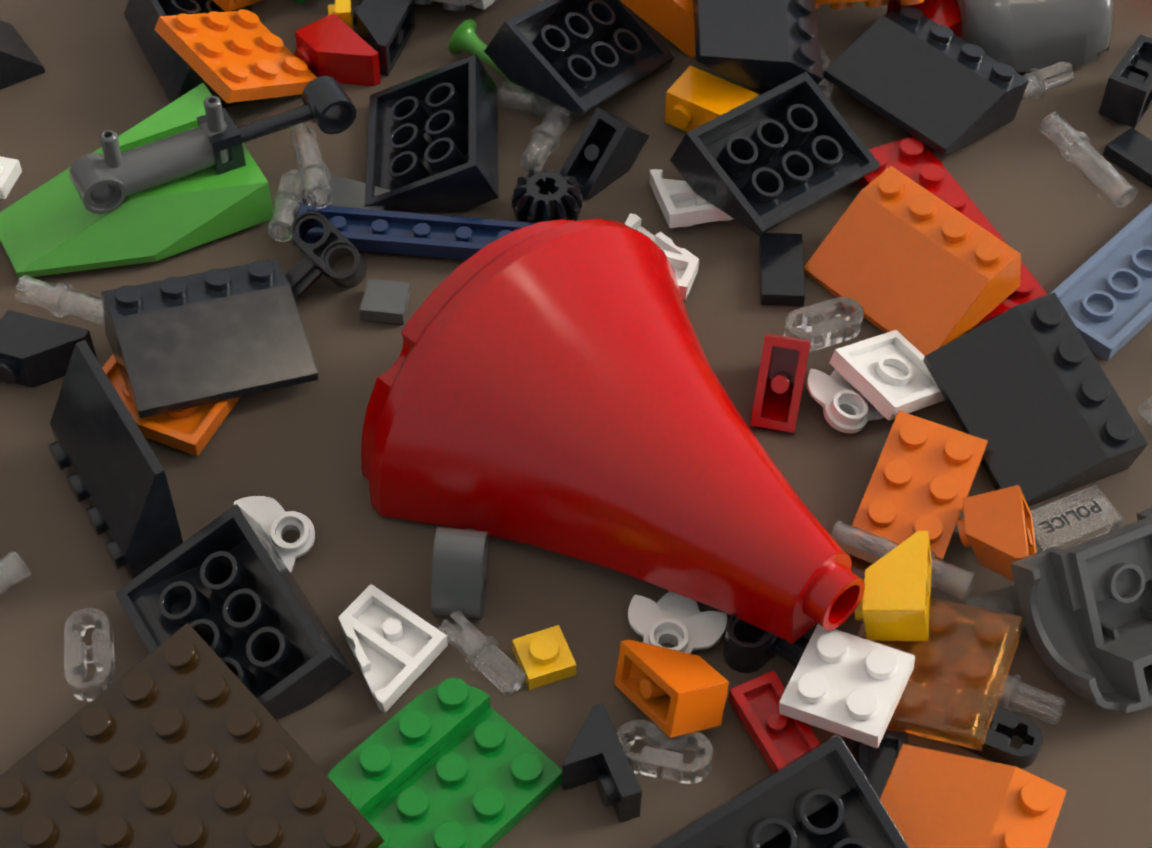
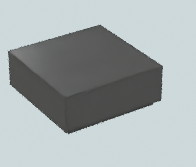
[360,278,411,325]

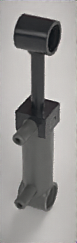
[69,76,357,214]

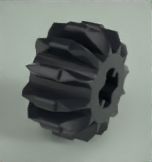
[511,166,582,223]

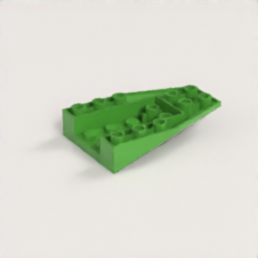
[0,82,274,279]

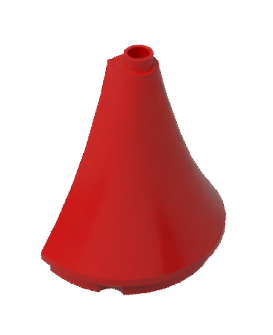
[361,218,865,644]

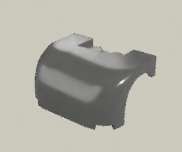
[957,0,1113,73]
[1010,508,1152,714]

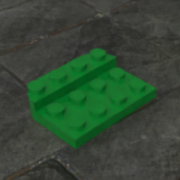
[327,678,562,848]

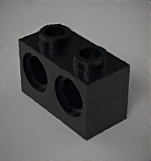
[1098,34,1152,128]

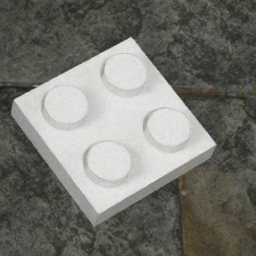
[829,330,945,421]
[779,624,915,749]

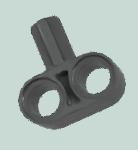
[431,527,489,619]

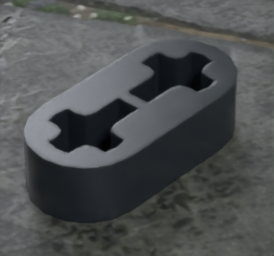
[942,696,1043,769]

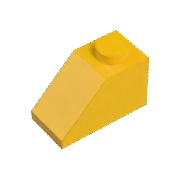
[854,531,932,641]

